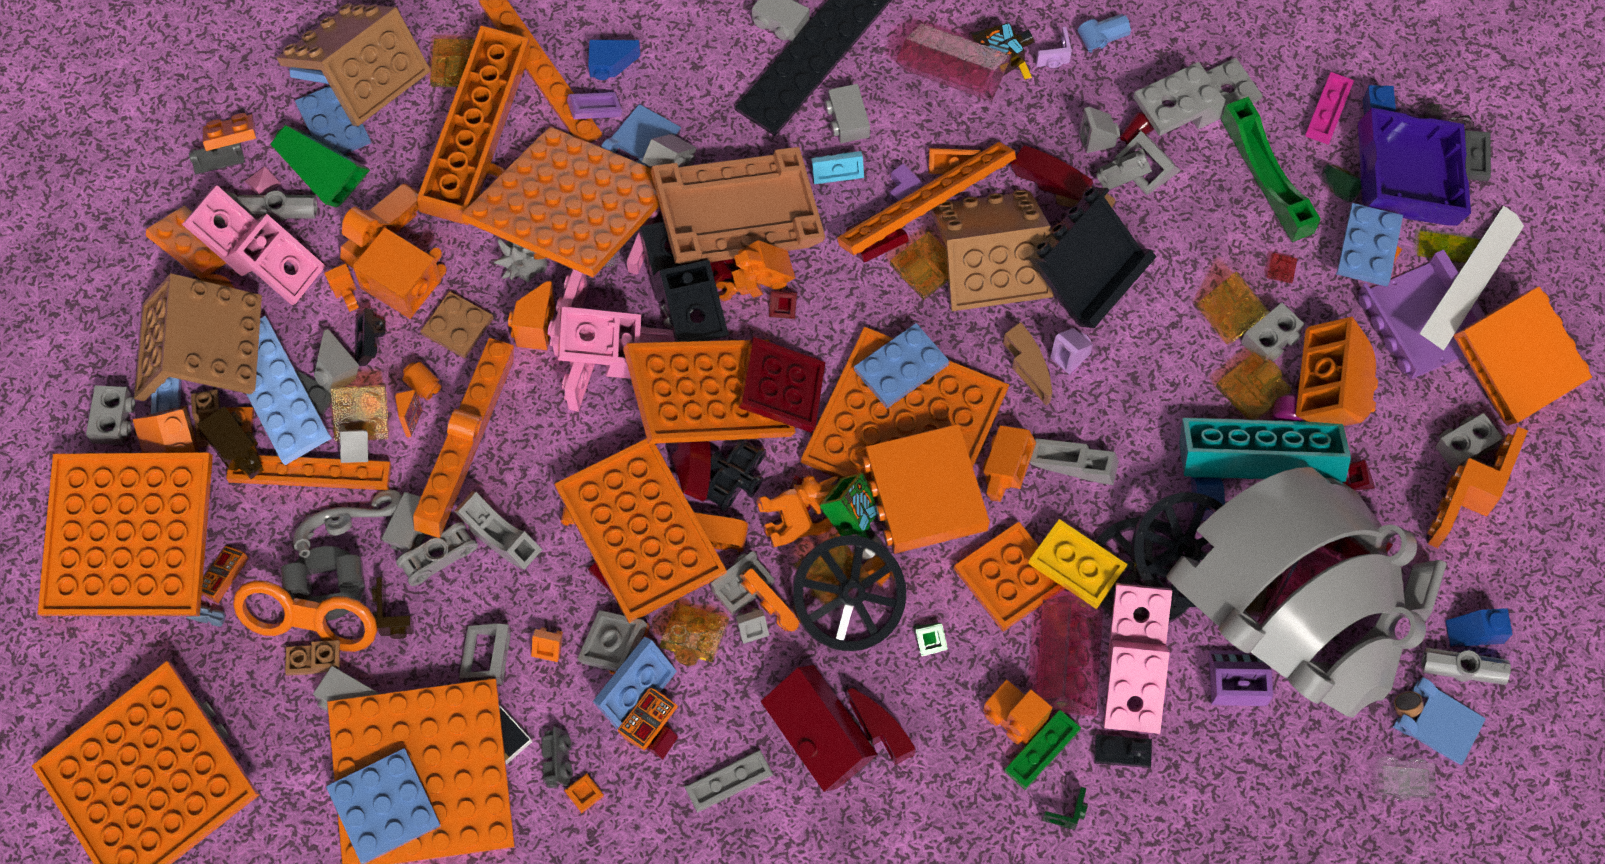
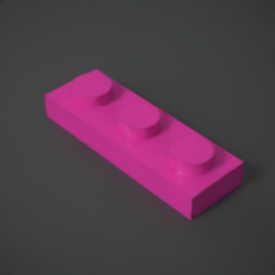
[1305,72,1354,145]

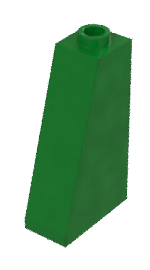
[270,125,370,207]

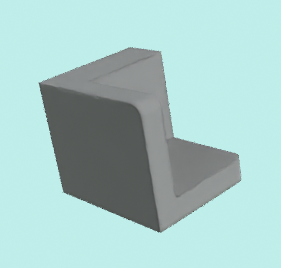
[339,425,368,463]

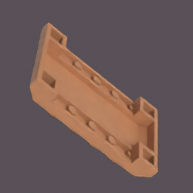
[651,147,825,265]

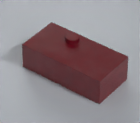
[760,665,878,792]

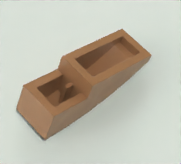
[1003,322,1052,405]

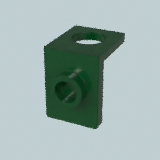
[1042,787,1088,830]

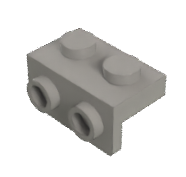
[711,551,775,616]

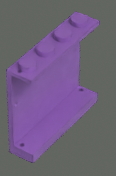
[1358,250,1486,380]

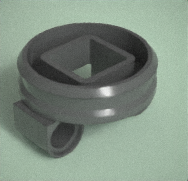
[281,546,365,621]

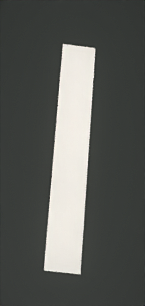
[1420,206,1524,350]

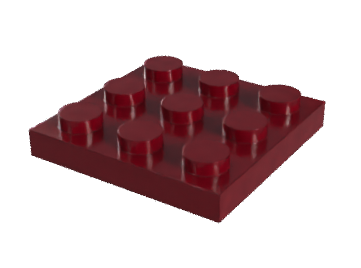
[738,337,826,433]

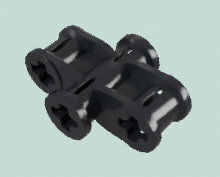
[705,439,767,512]

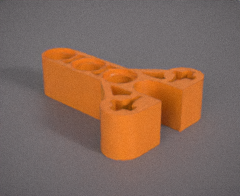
[340,183,419,268]

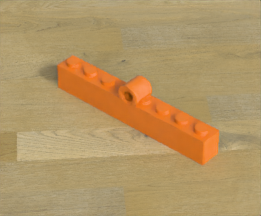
[413,338,514,538]

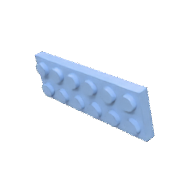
[247,316,332,465]

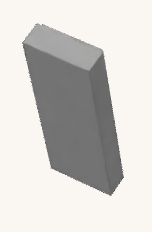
[685,750,773,813]

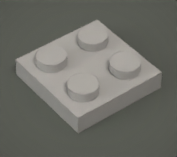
[577,610,648,672]

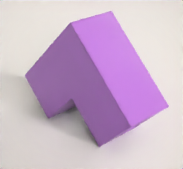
[889,163,924,203]

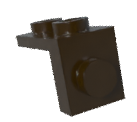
[372,577,414,639]

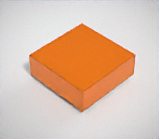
[564,773,604,814]

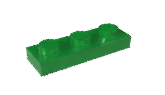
[1004,710,1081,791]

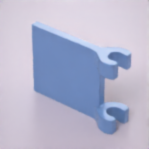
[601,104,681,168]
[1393,677,1486,765]

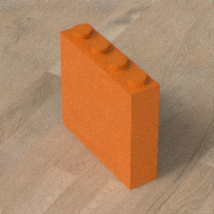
[1453,286,1592,426]
[862,424,990,554]

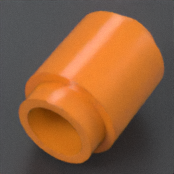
[402,362,442,400]

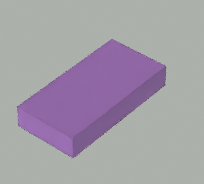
[567,92,622,119]

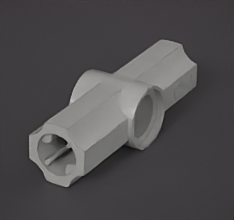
[236,190,318,222]
[1421,648,1511,685]

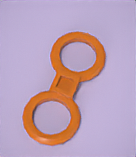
[233,580,378,652]

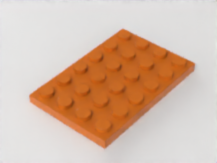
[623,339,796,444]
[554,438,727,623]

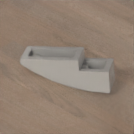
[1030,439,1119,485]

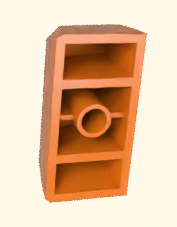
[1296,316,1378,426]

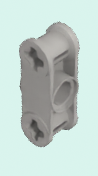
[396,522,478,586]

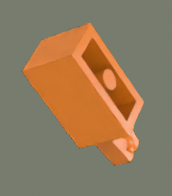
[734,240,795,289]
[983,425,1036,502]

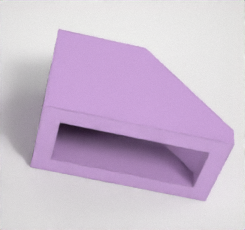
[1050,328,1093,375]

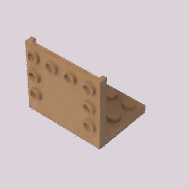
[276,3,431,126]
[931,190,1054,311]
[134,273,262,401]

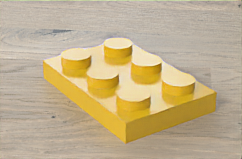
[1028,519,1128,609]

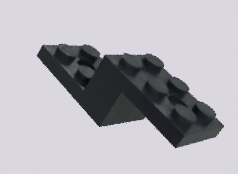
[639,222,729,342]

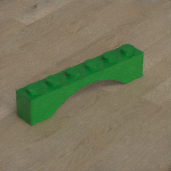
[1221,96,1321,242]

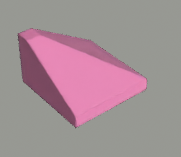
[245,166,281,195]

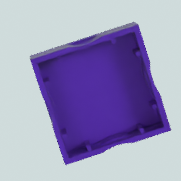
[1358,108,1471,226]

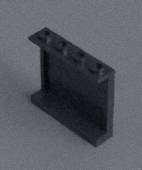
[1028,187,1157,328]

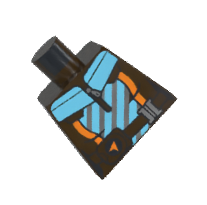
[971,23,1034,81]

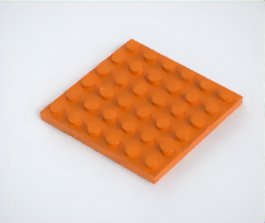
[462,127,660,277]
[801,327,1009,486]
[37,453,213,616]
[32,661,260,864]
[327,678,515,864]

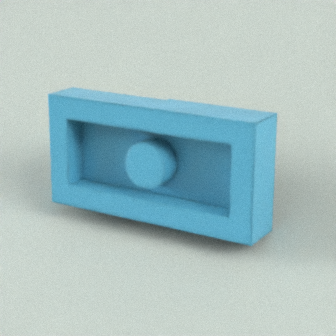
[811,151,864,184]

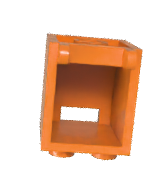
[353,227,447,319]

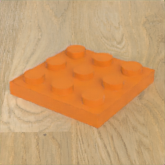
[954,522,1065,632]

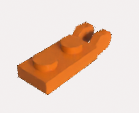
[739,569,799,632]

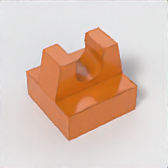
[531,627,563,662]

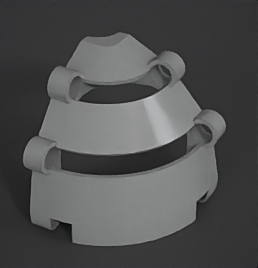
[1166,467,1426,718]

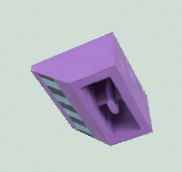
[1209,650,1273,706]

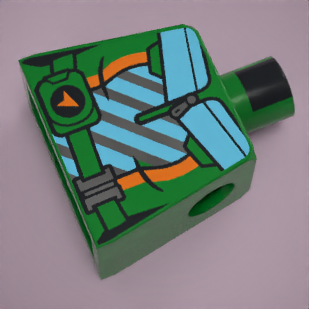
[819,473,877,539]

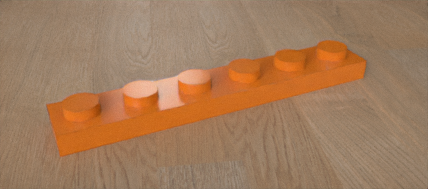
[226,455,392,490]

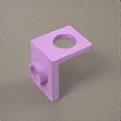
[1036,27,1072,68]

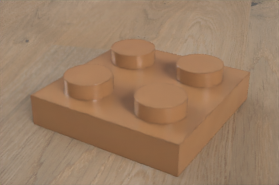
[420,291,494,359]

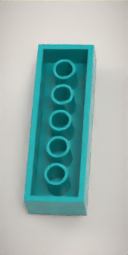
[1179,418,1351,482]

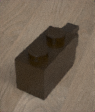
[197,406,264,479]

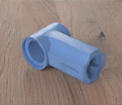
[1078,14,1131,53]

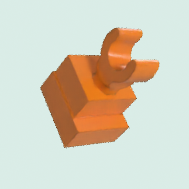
[324,263,359,312]
[716,269,763,301]

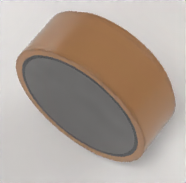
[1394,691,1424,718]

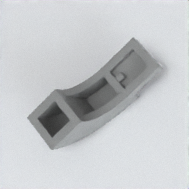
[454,491,542,570]

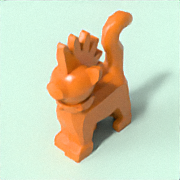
[756,476,838,548]

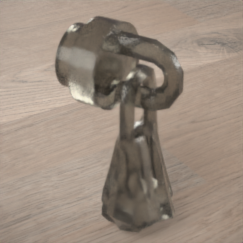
[1423,103,1474,131]

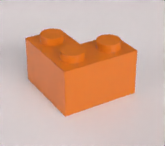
[983,679,1052,746]

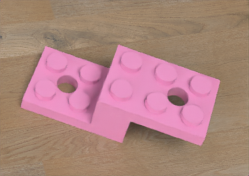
[182,185,325,305]
[548,269,595,412]
[558,306,675,379]
[1104,583,1172,734]

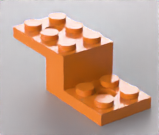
[1427,427,1528,548]

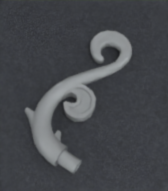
[293,490,402,558]

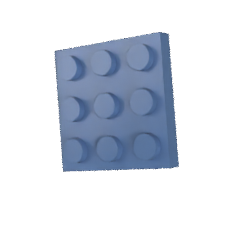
[326,748,441,864]

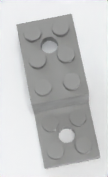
[1133,58,1263,136]

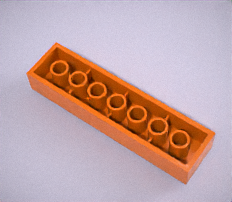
[417,26,530,226]

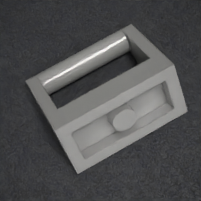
[1113,131,1181,195]
[1404,560,1447,622]
[459,623,511,685]

